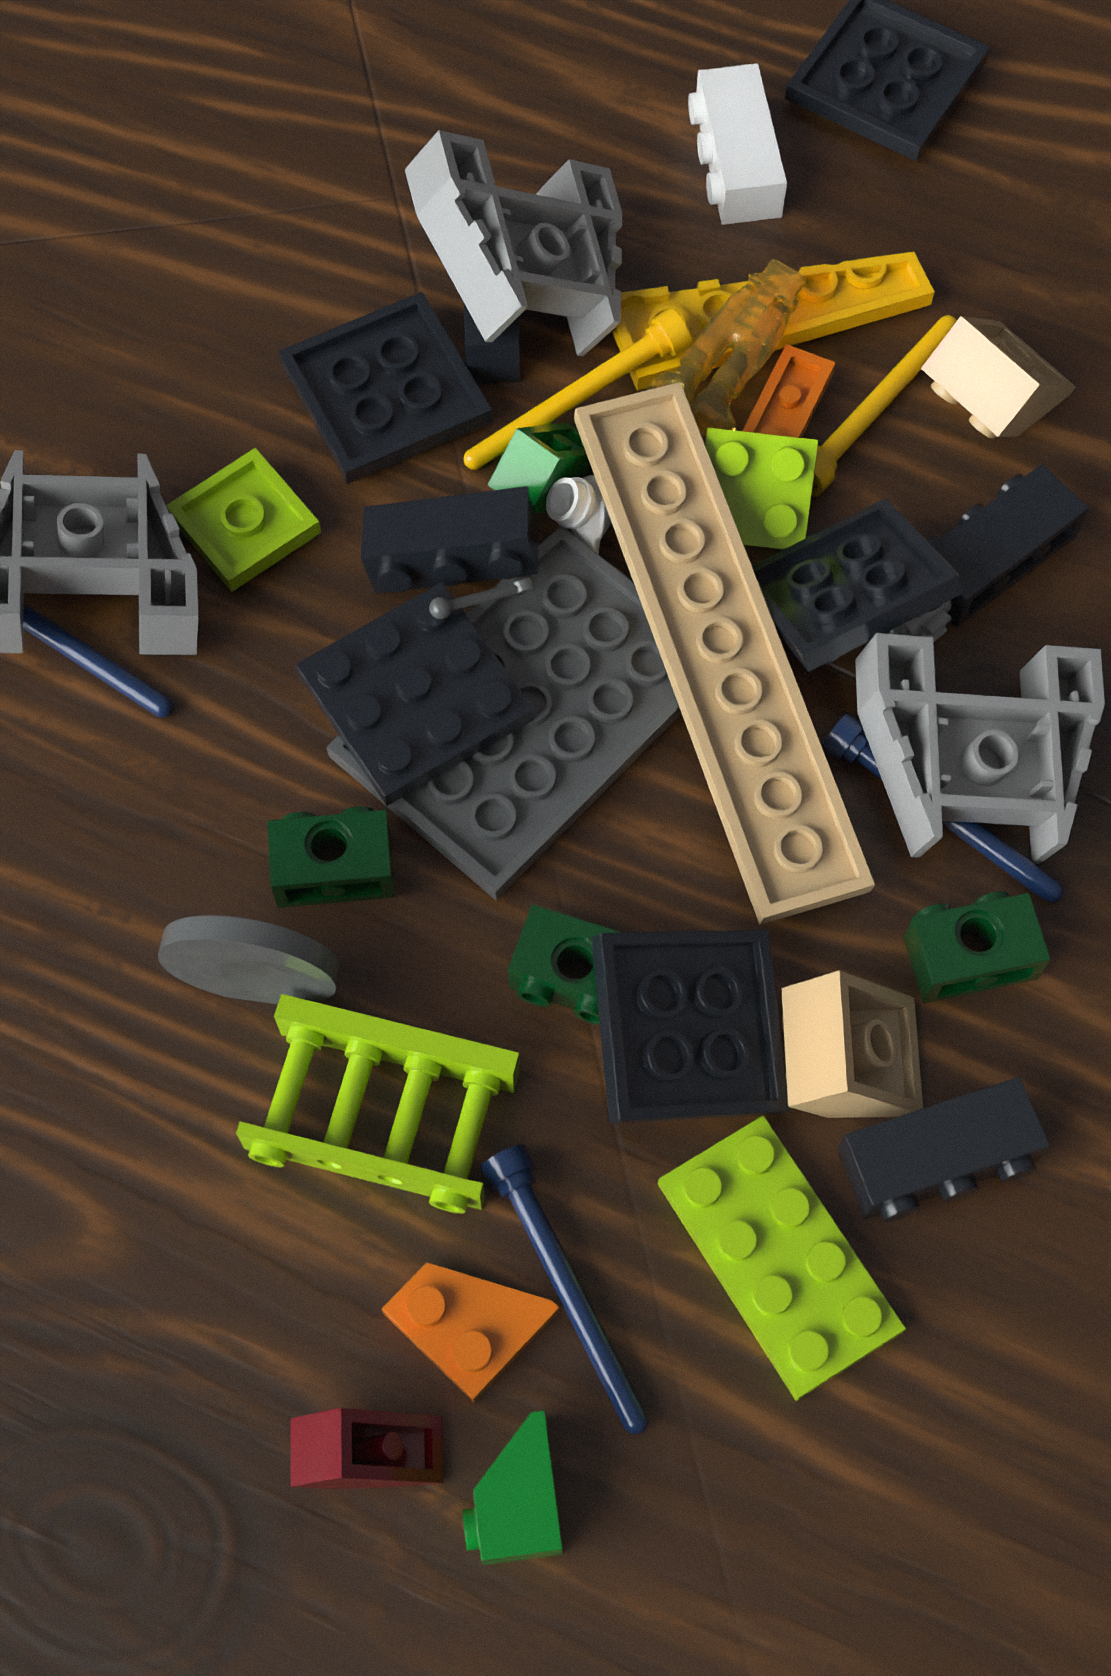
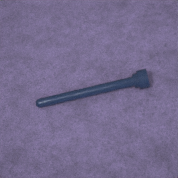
[24,603,174,718]
[822,712,1063,903]
[480,1144,648,1434]

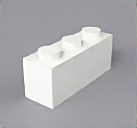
[688,63,787,225]

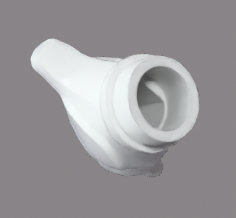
[546,475,612,555]

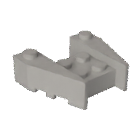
[405,130,622,356]
[0,450,198,655]
[855,633,1105,864]

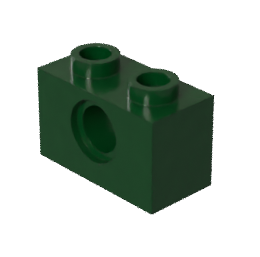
[267,806,395,908]
[904,891,1051,1004]
[508,904,622,1025]

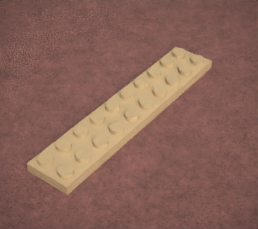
[574,382,875,925]

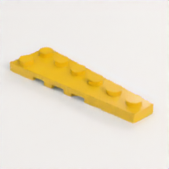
[612,252,934,391]

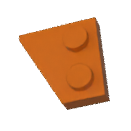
[382,1262,559,1402]

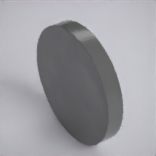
[158,915,340,1004]

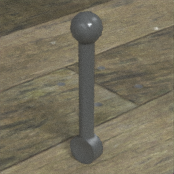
[429,577,536,619]

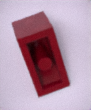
[290,1408,444,1489]

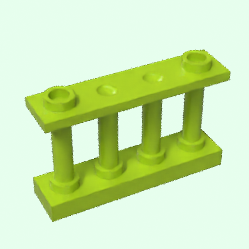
[236,994,520,1214]

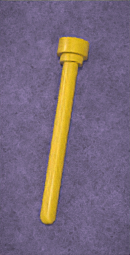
[463,307,693,470]
[811,315,957,497]

